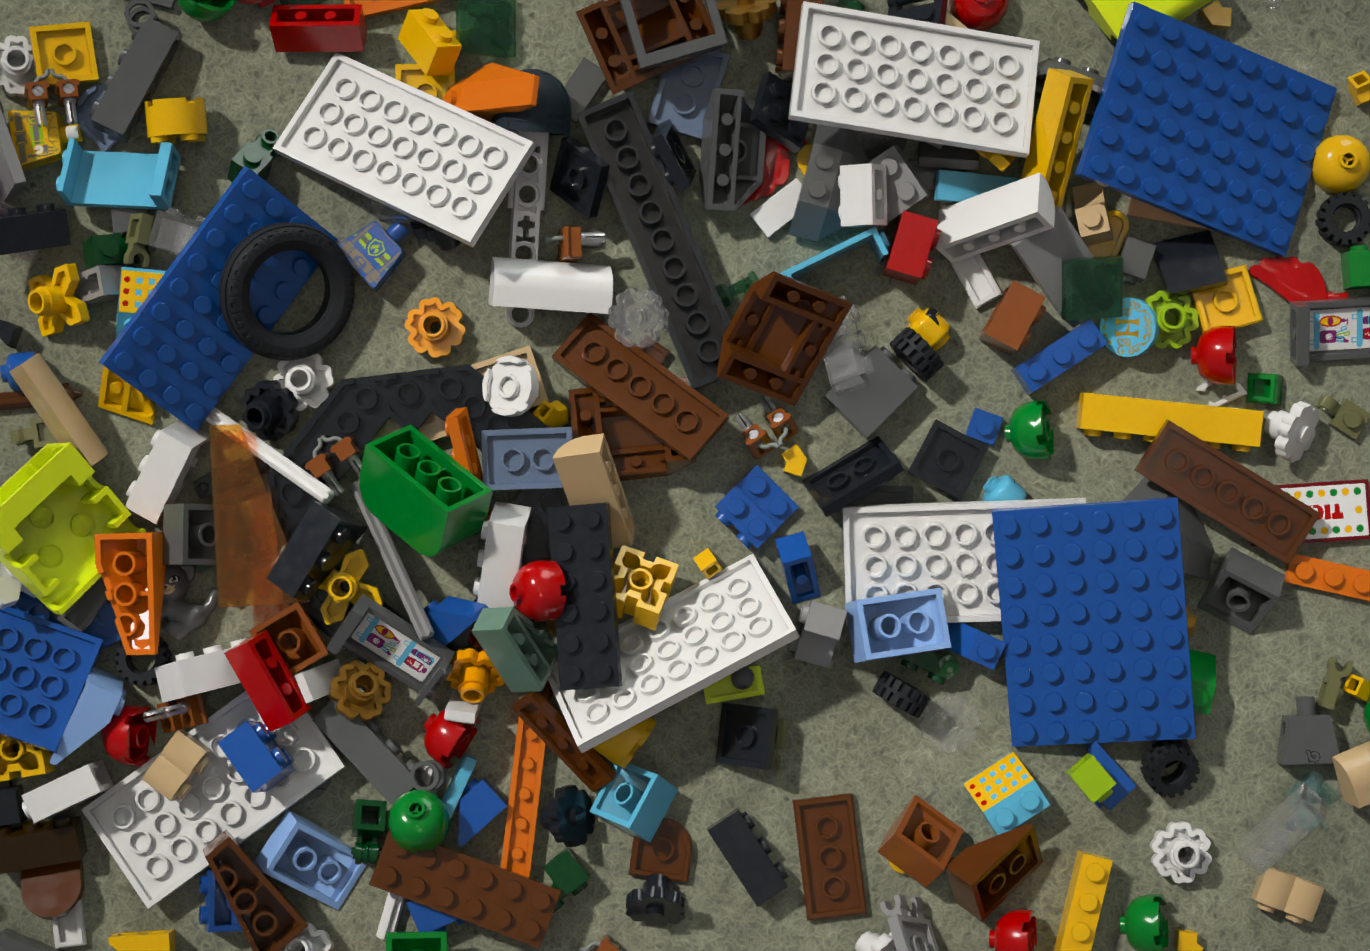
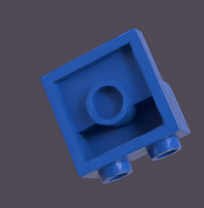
[715,465,799,549]
[199,868,270,933]

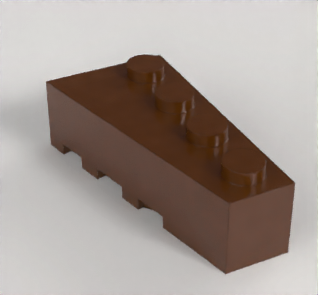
[203,829,308,951]

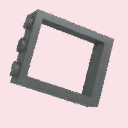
[619,0,728,72]

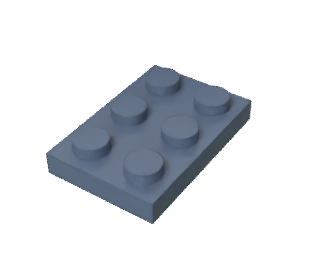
[647,50,730,141]
[481,427,573,490]

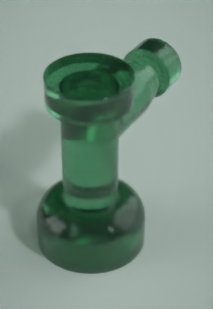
[715,271,759,308]

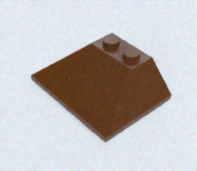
[576,0,714,95]
[717,271,852,406]
[568,377,696,481]

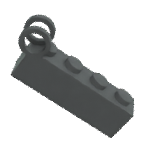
[90,0,181,143]
[312,700,446,805]

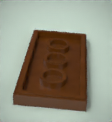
[792,793,867,921]

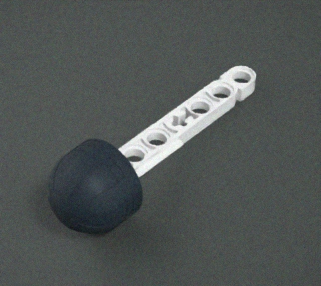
[492,69,571,328]

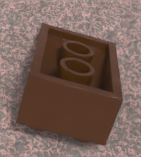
[945,823,1043,921]

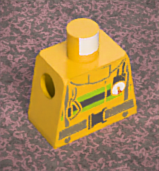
[8,110,83,171]

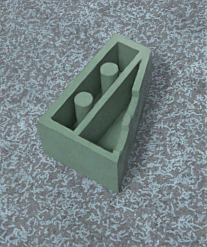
[472,607,558,692]

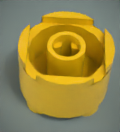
[144,97,208,145]
[593,716,657,769]

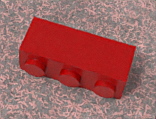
[269,4,367,52]
[224,630,311,732]

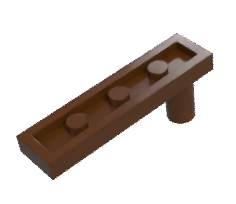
[512,680,616,792]

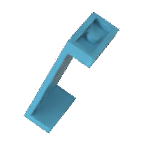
[56,138,181,210]
[780,226,890,279]

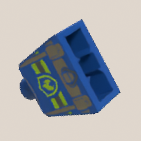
[338,219,411,292]

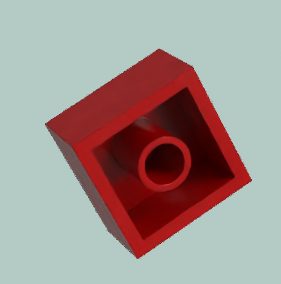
[882,210,941,285]

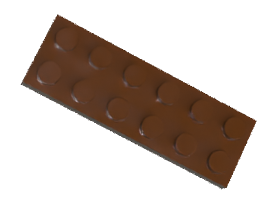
[552,313,729,464]
[1134,419,1321,564]
[369,830,561,949]

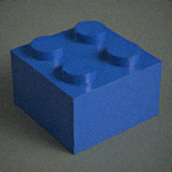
[218,721,295,793]

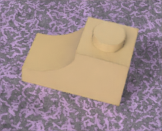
[1072,182,1114,246]

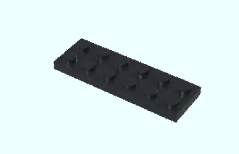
[547,502,622,691]

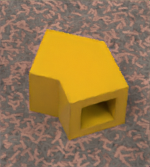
[1199,0,1232,30]
[1347,70,1370,107]
[533,399,569,428]
[781,444,807,477]
[693,548,723,580]
[1343,673,1370,702]
[1174,929,1203,951]

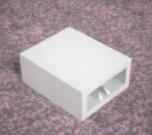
[21,760,114,823]

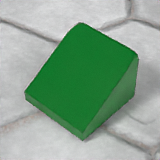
[1246,373,1283,406]

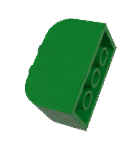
[359,424,493,557]

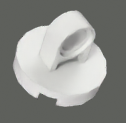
[482,356,540,417]

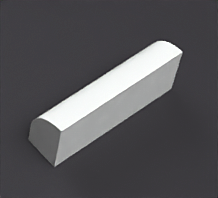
[935,173,1055,263]
[488,257,613,314]

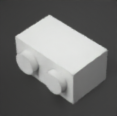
[838,163,887,228]

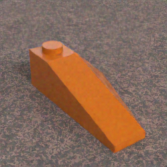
[443,63,540,121]
[94,532,166,655]

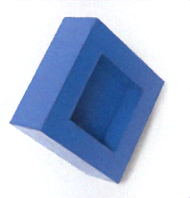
[965,407,1003,446]

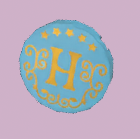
[1099,297,1160,357]

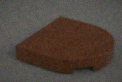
[628,818,692,882]
[21,859,84,920]

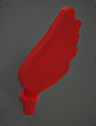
[741,137,807,205]
[1248,256,1349,304]

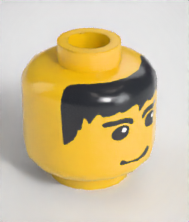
[907,307,950,351]

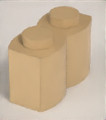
[142,730,212,801]
[1251,864,1325,924]

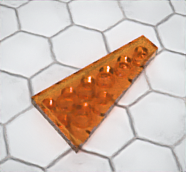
[209,424,310,608]

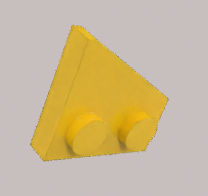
[98,366,157,425]

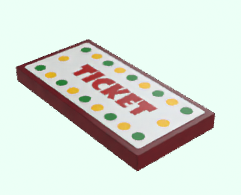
[1251,479,1370,547]

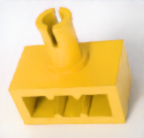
[397,8,473,76]

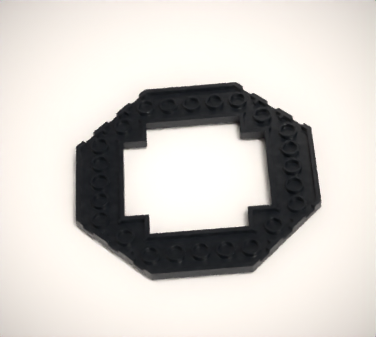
[268,364,570,674]

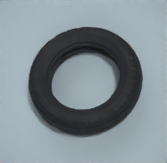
[219,222,355,361]

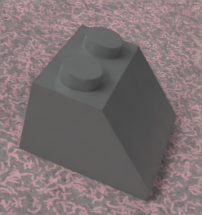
[163,503,235,565]
[1197,547,1285,635]

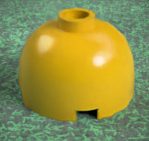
[1311,135,1370,195]

